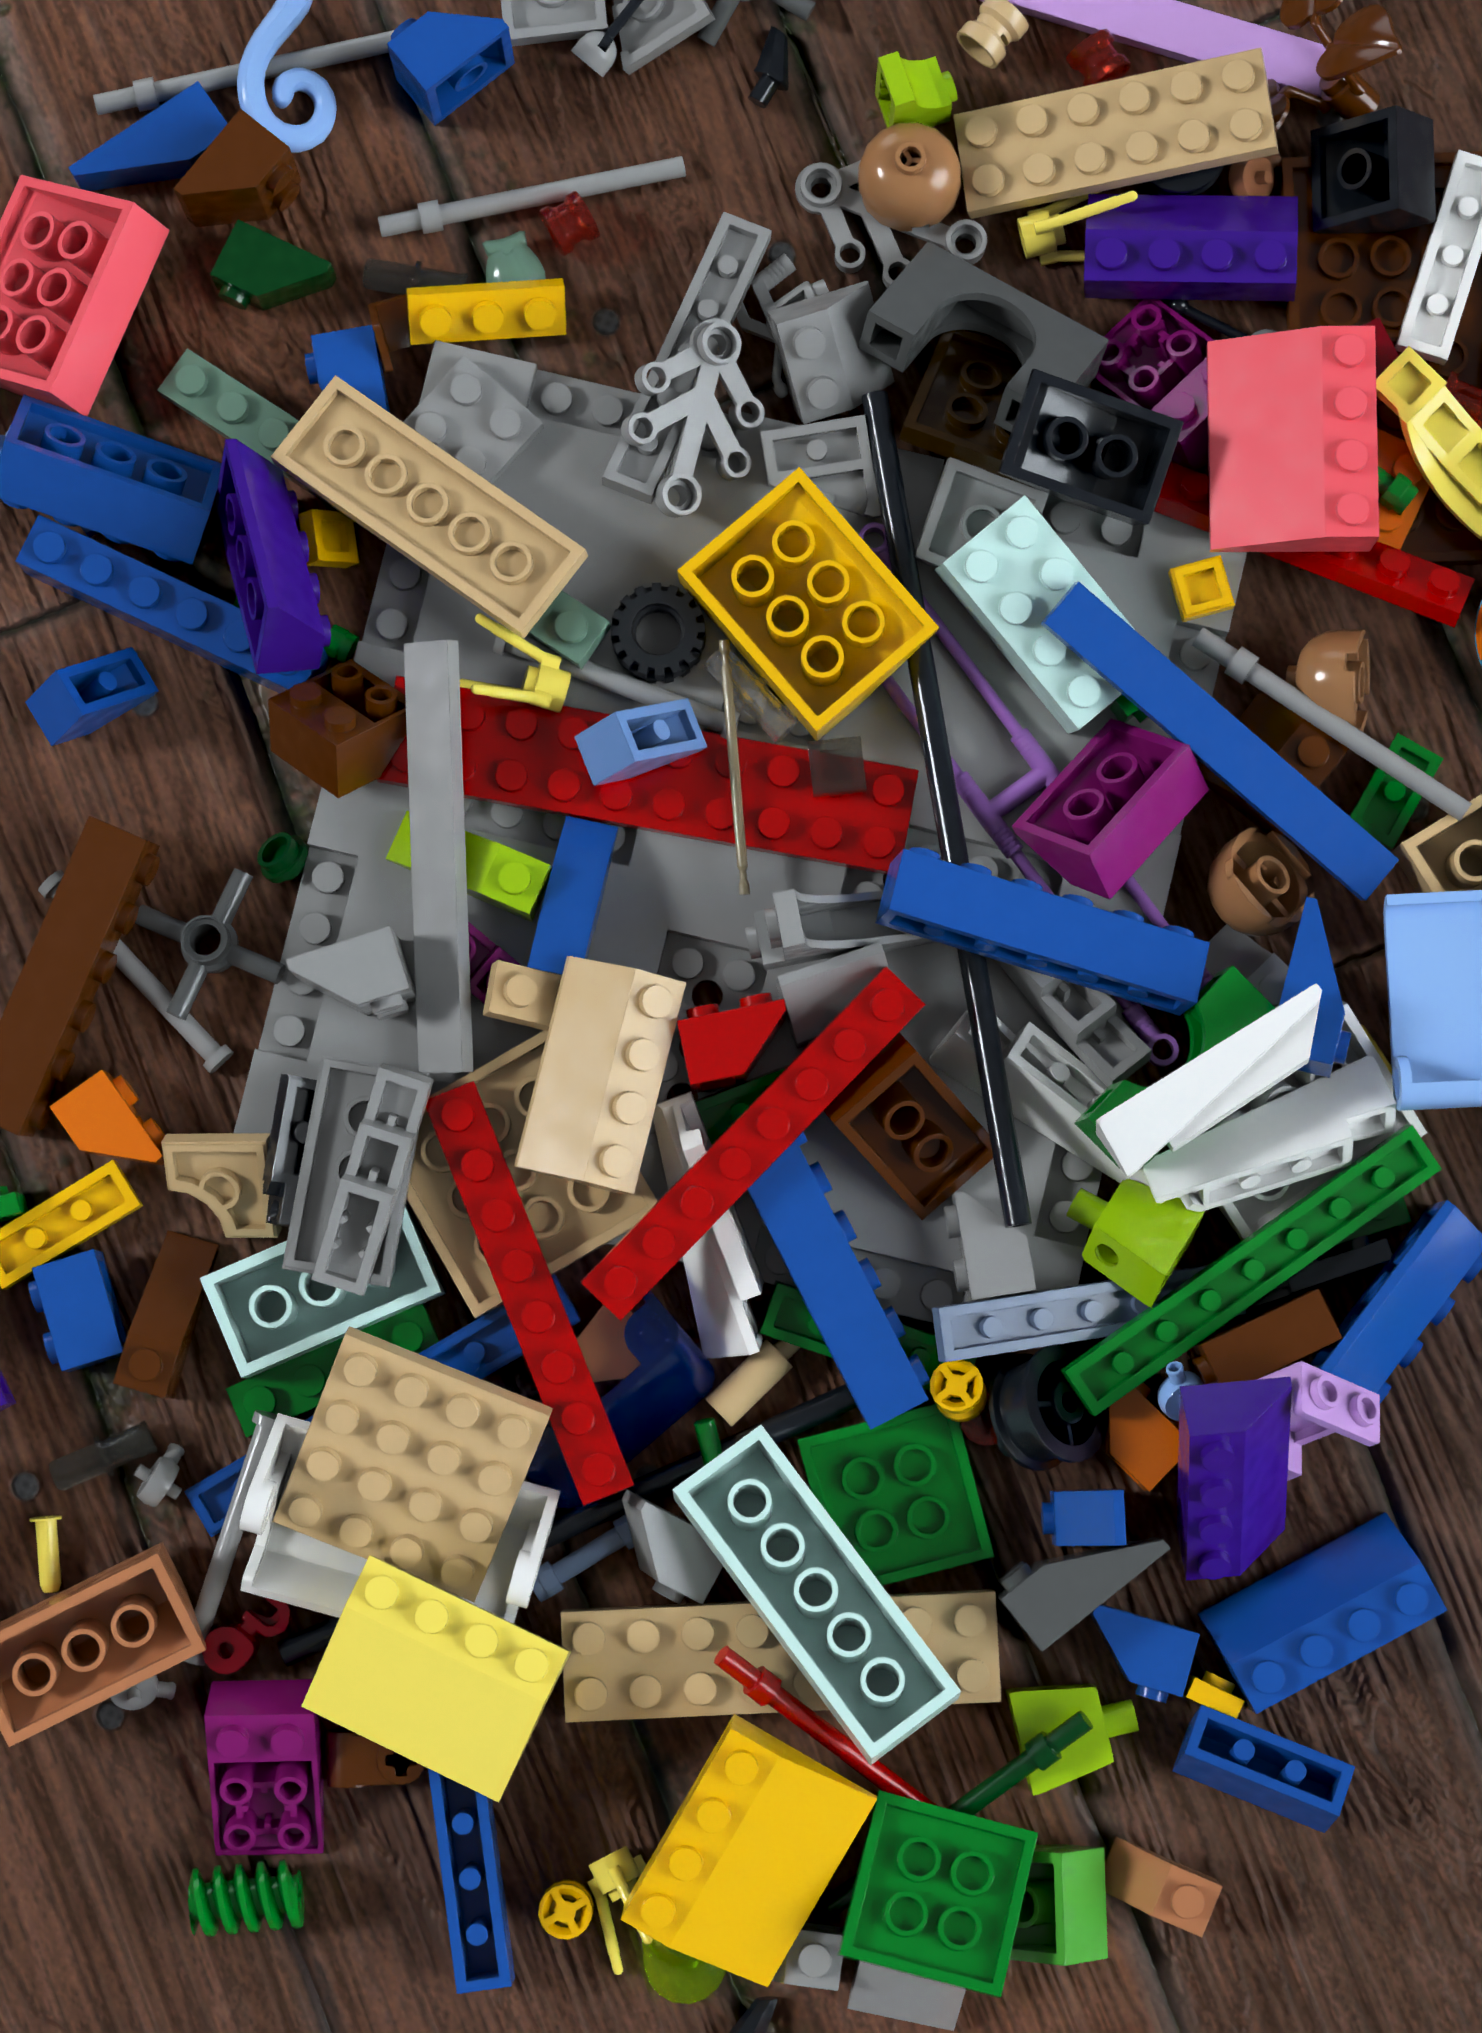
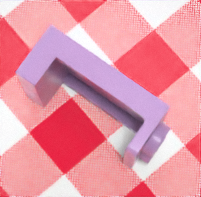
[1256,1361,1380,1481]

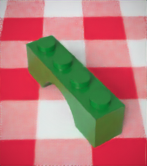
[1074,965,1275,1169]

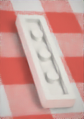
[1395,150,1482,366]

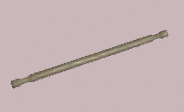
[719,639,750,895]

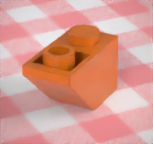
[49,1070,165,1166]
[1105,1382,1179,1492]

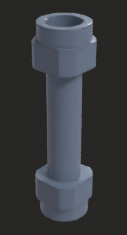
[533,1514,634,1603]

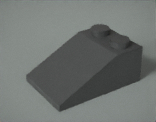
[996,1537,1171,1652]

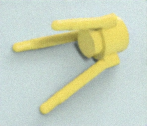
[1017,191,1138,267]
[460,613,571,713]
[587,1846,653,1975]

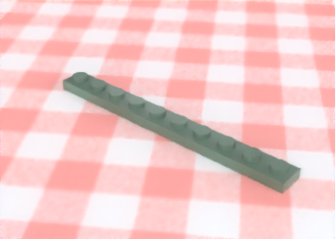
[157,348,611,670]

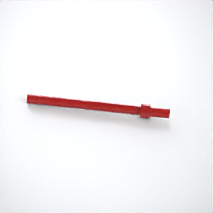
[714,1646,938,1806]

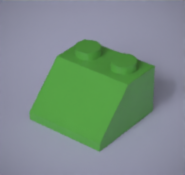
[1010,1844,1108,1966]

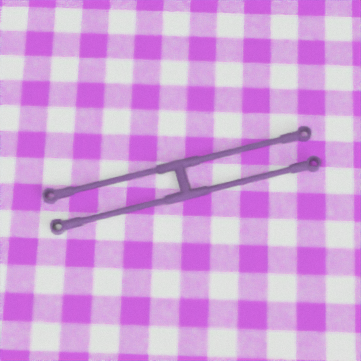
[859,522,1213,1067]

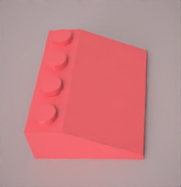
[0,175,170,417]
[1207,326,1379,552]

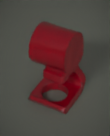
[202,1597,296,1674]

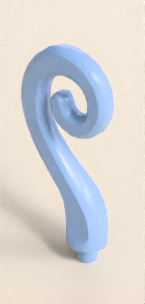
[237,0,337,153]

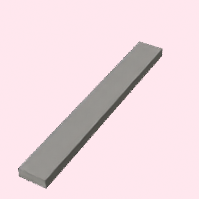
[403,639,473,1073]

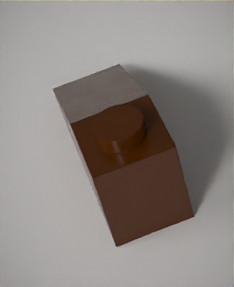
[113,1230,220,1399]

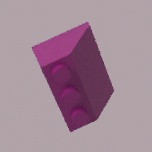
[1012,718,1209,900]

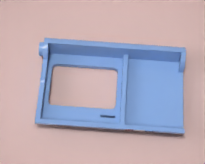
[1383,890,1482,1111]

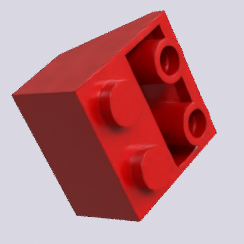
[677,993,786,1094]

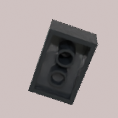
[998,369,1184,526]

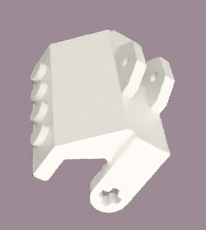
[239,1413,561,1623]

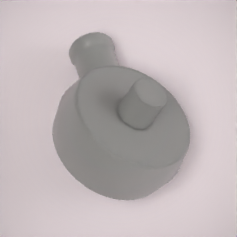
[134,1443,185,1507]
[110,1675,176,1710]

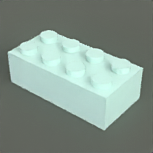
[934,495,1135,734]
[200,1200,446,1378]

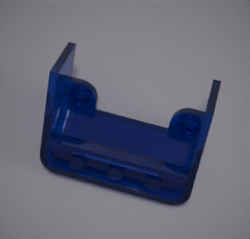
[525,1291,715,1508]

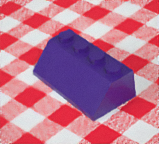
[1084,194,1298,301]
[215,439,331,674]
[1177,1377,1292,1581]

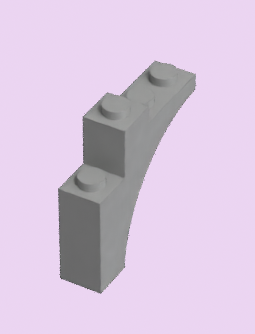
[745,889,935,971]

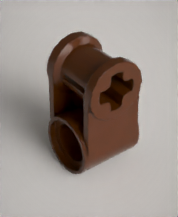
[326,1728,427,1788]

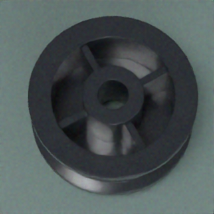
[989,1344,1108,1471]

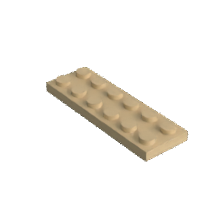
[954,48,1279,219]
[271,375,588,639]

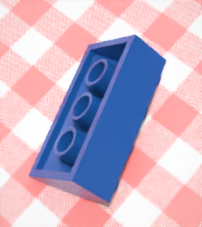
[0,394,221,564]
[1310,1200,1482,1403]
[1197,1512,1448,1714]

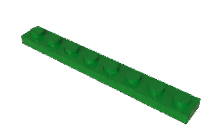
[1060,1125,1442,1416]

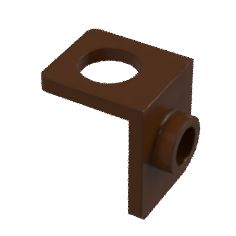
[368,294,414,373]

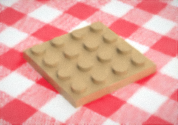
[407,1030,658,1319]
[272,1326,553,1602]

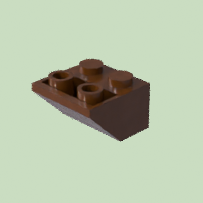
[268,659,407,799]

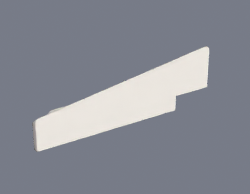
[1096,983,1322,1178]
[929,1010,1158,1186]
[1142,1056,1397,1212]
[653,1091,764,1358]

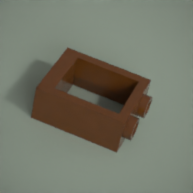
[1186,1289,1342,1384]

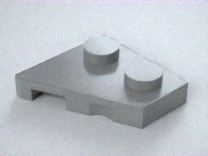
[760,415,881,519]

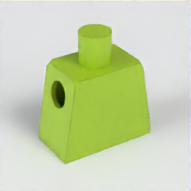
[1066,1179,1205,1308]
[1005,1684,1139,1796]

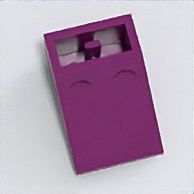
[1092,299,1215,472]
[204,1679,324,1856]

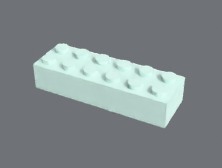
[672,1425,961,1765]

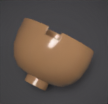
[858,122,961,231]
[1286,629,1370,732]
[1207,828,1314,936]

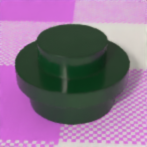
[257,832,308,883]

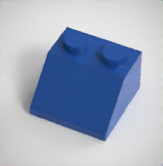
[387,11,515,126]

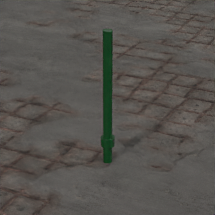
[823,1710,1093,1916]

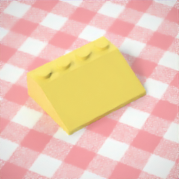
[301,1555,571,1803]

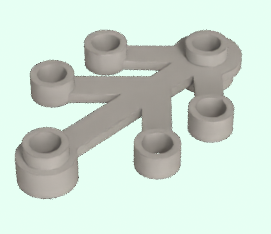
[795,160,987,288]
[621,318,765,518]

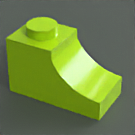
[875,51,958,128]

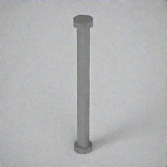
[493,625,741,739]
[38,869,234,1074]
[184,1410,277,1665]

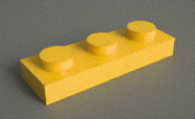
[406,278,566,345]
[0,1160,143,1290]

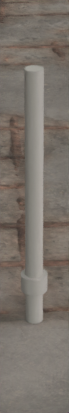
[93,30,394,115]
[378,156,686,237]
[1192,627,1472,821]

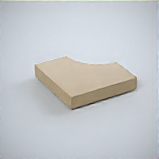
[161,1133,282,1238]

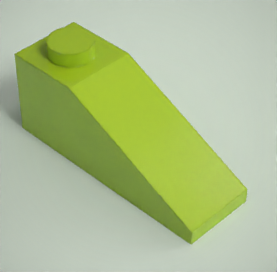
[386,810,551,922]

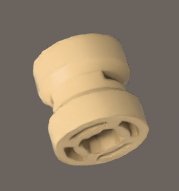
[956,0,1029,69]

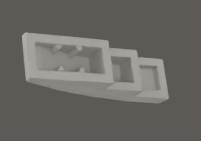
[997,960,1152,1088]
[311,1063,434,1296]

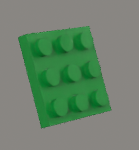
[797,1400,994,1586]
[837,1791,1038,1998]

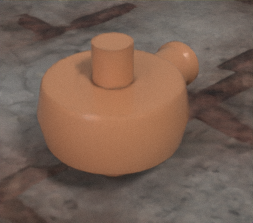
[1228,154,1281,196]

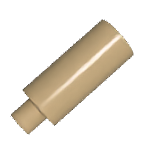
[705,1339,801,1427]

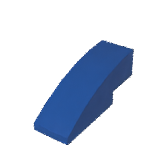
[527,815,619,975]

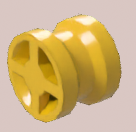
[930,1360,988,1422]
[538,1879,594,1940]

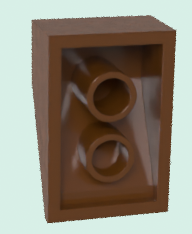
[823,1032,993,1220]

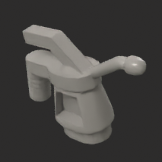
[736,253,829,398]

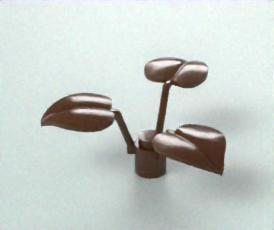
[1225,0,1403,167]

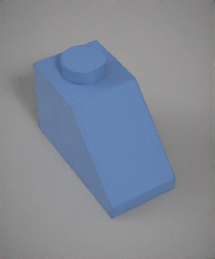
[574,698,707,786]

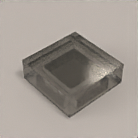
[807,736,867,797]

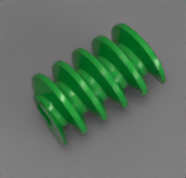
[188,1859,304,1937]

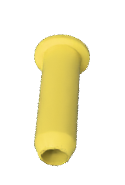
[29,1515,62,1593]

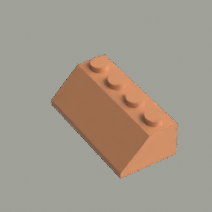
[0,1542,207,1747]

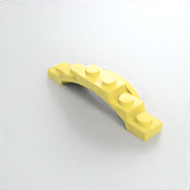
[1376,346,1482,540]

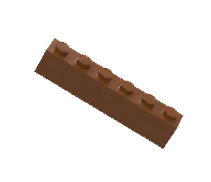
[0,816,160,1137]

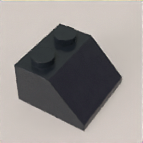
[1310,105,1436,234]

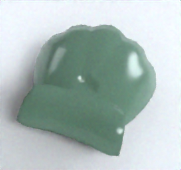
[482,231,546,283]

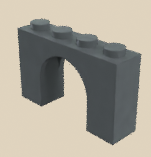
[858,241,1109,432]

